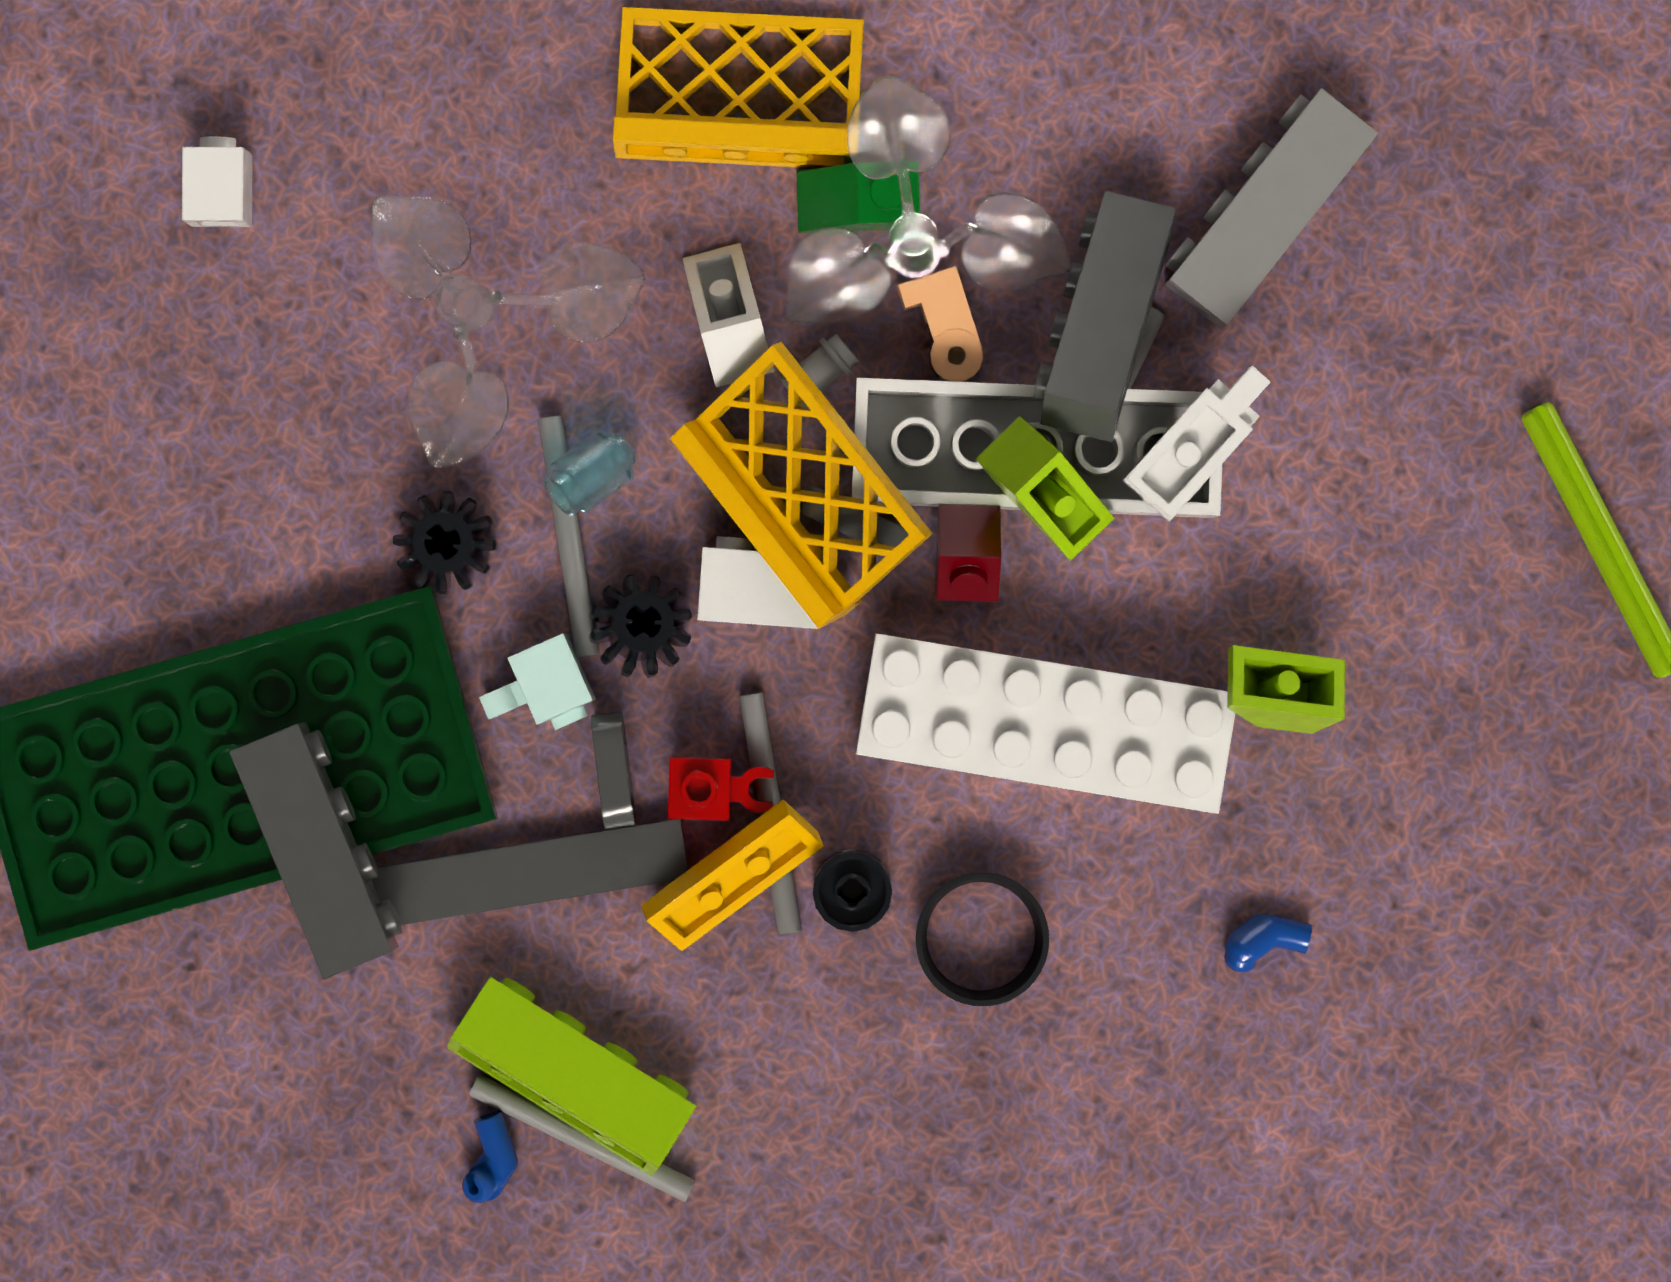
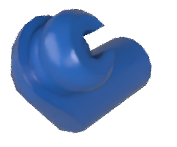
[1224,914,1312,973]
[462,1111,518,1203]

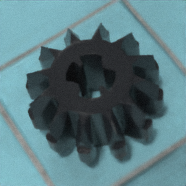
[393,491,498,594]
[589,575,692,678]

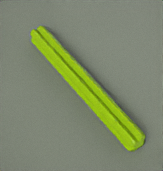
[1522,402,1671,678]

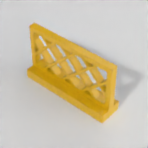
[613,7,864,169]
[670,342,933,629]

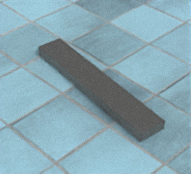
[372,819,689,925]

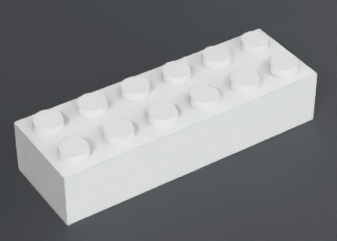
[852,378,1222,518]
[856,633,1235,814]

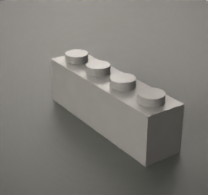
[1165,88,1379,329]

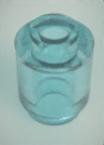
[543,430,636,516]

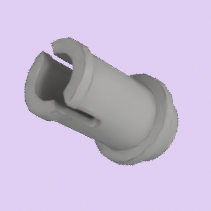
[780,333,859,406]

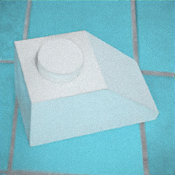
[682,243,775,387]
[697,536,818,629]

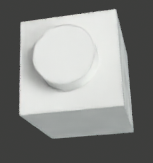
[182,136,252,227]

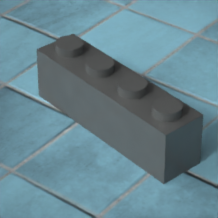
[1033,190,1176,442]
[230,722,402,980]

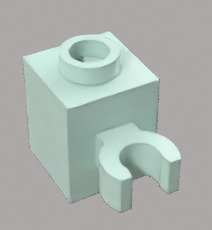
[479,633,596,730]

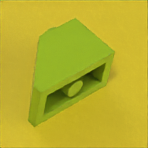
[975,416,1115,561]
[1227,645,1345,734]

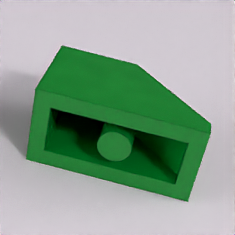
[796,160,920,233]

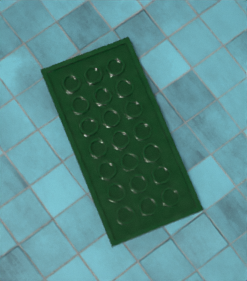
[0,586,498,951]

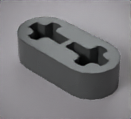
[800,485,909,546]
[591,711,636,829]

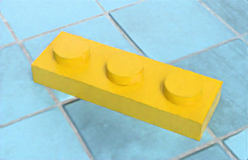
[641,799,824,951]

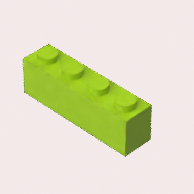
[447,976,697,1176]

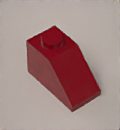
[934,504,1001,602]

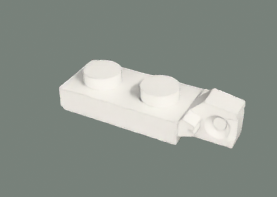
[1122,365,1270,522]

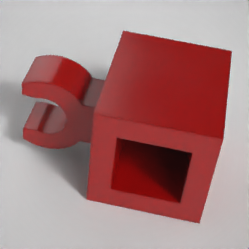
[668,756,774,821]

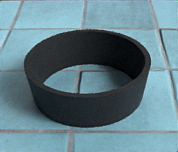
[916,873,1049,1006]

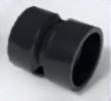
[812,848,892,932]

